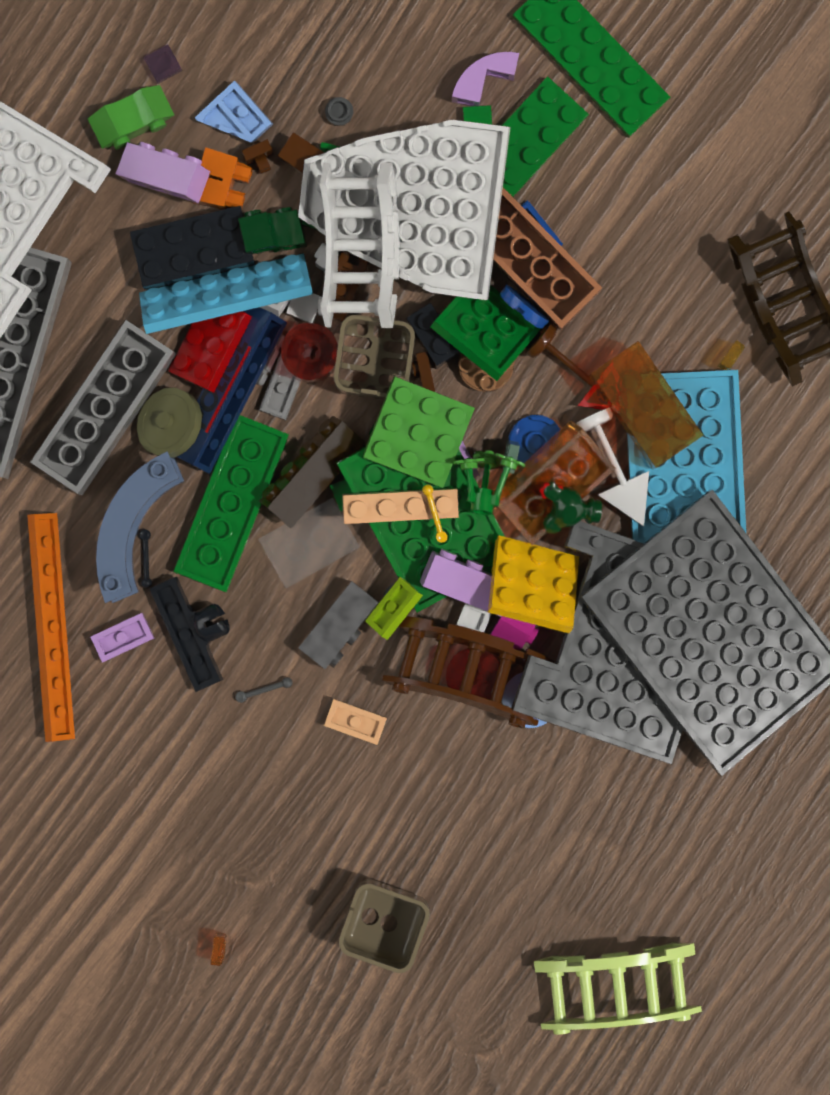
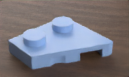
[195,81,273,143]

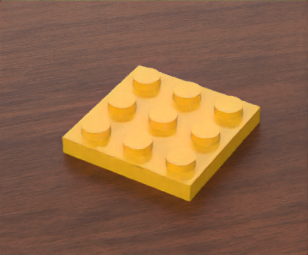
[488,535,579,633]

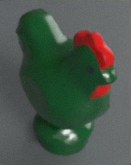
[539,481,602,534]

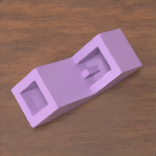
[452,52,519,106]

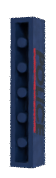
[177,307,287,474]

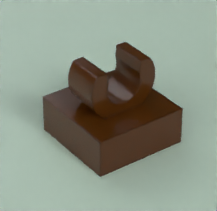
[242,139,274,174]

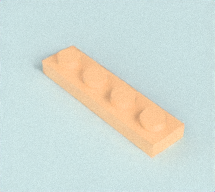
[342,488,459,524]

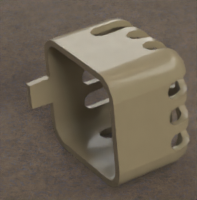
[334,315,415,400]

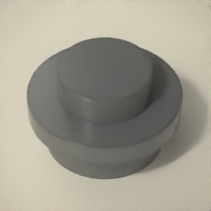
[325,97,353,126]

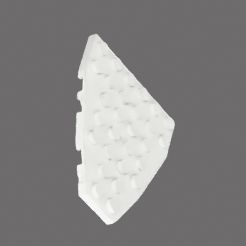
[298,120,510,300]

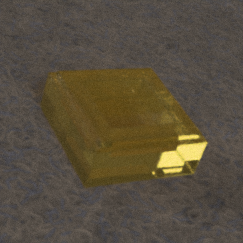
[718,340,745,370]

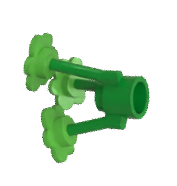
[453,450,526,515]

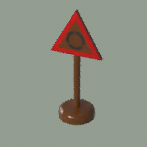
[525,322,626,414]

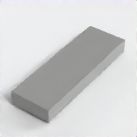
[259,331,316,420]

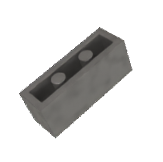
[299,581,379,669]

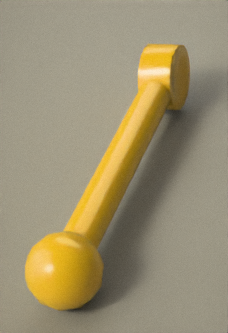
[422,485,447,543]

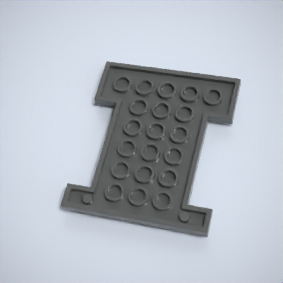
[511,521,683,764]

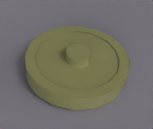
[137,387,202,458]

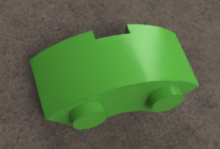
[87,85,174,150]

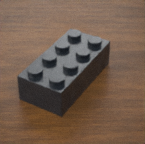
[130,206,256,291]

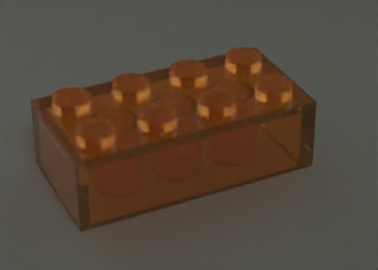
[589,341,703,469]
[493,420,616,545]

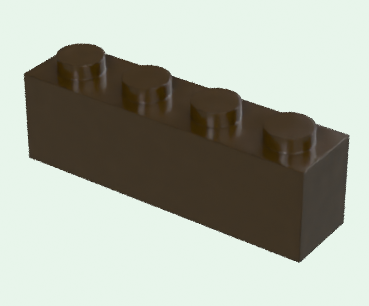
[259,416,365,528]

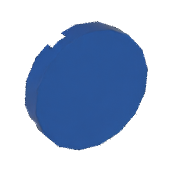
[500,285,549,328]
[508,415,564,471]

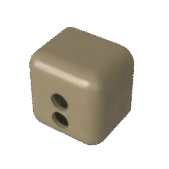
[339,879,430,973]

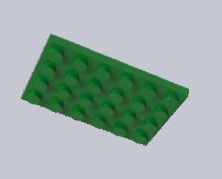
[336,447,505,613]

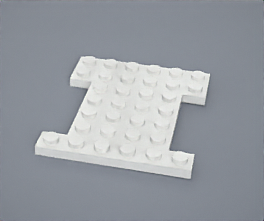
[0,101,111,338]

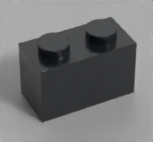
[407,303,461,369]

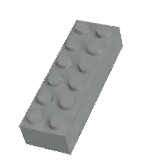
[31,320,176,495]

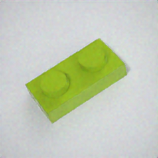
[365,577,423,640]

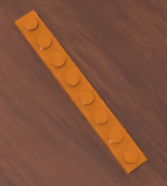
[27,513,75,742]

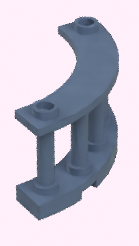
[96,451,185,603]

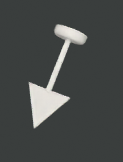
[574,408,649,527]

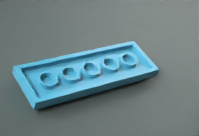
[139,253,313,334]

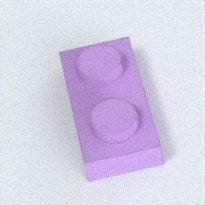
[90,613,155,663]

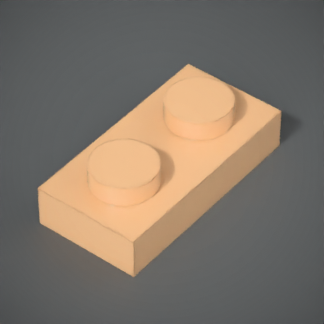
[324,699,387,745]

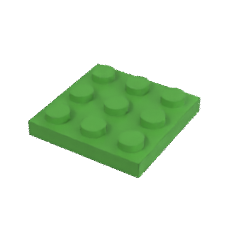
[363,376,475,488]

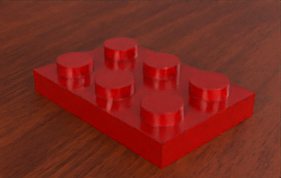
[168,311,252,393]

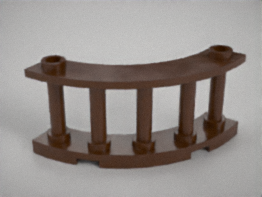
[382,616,554,728]

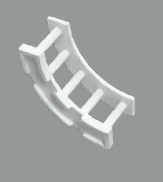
[317,163,400,328]

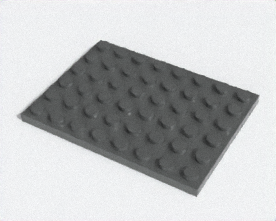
[580,490,830,776]

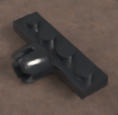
[150,577,230,692]

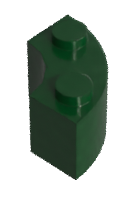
[238,207,307,254]

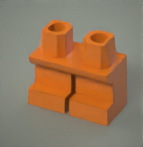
[193,147,253,210]

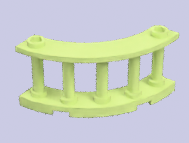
[534,943,702,1035]

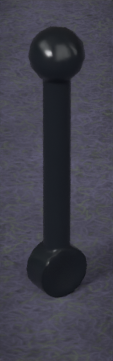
[139,529,152,589]

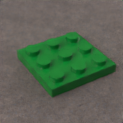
[430,285,541,381]

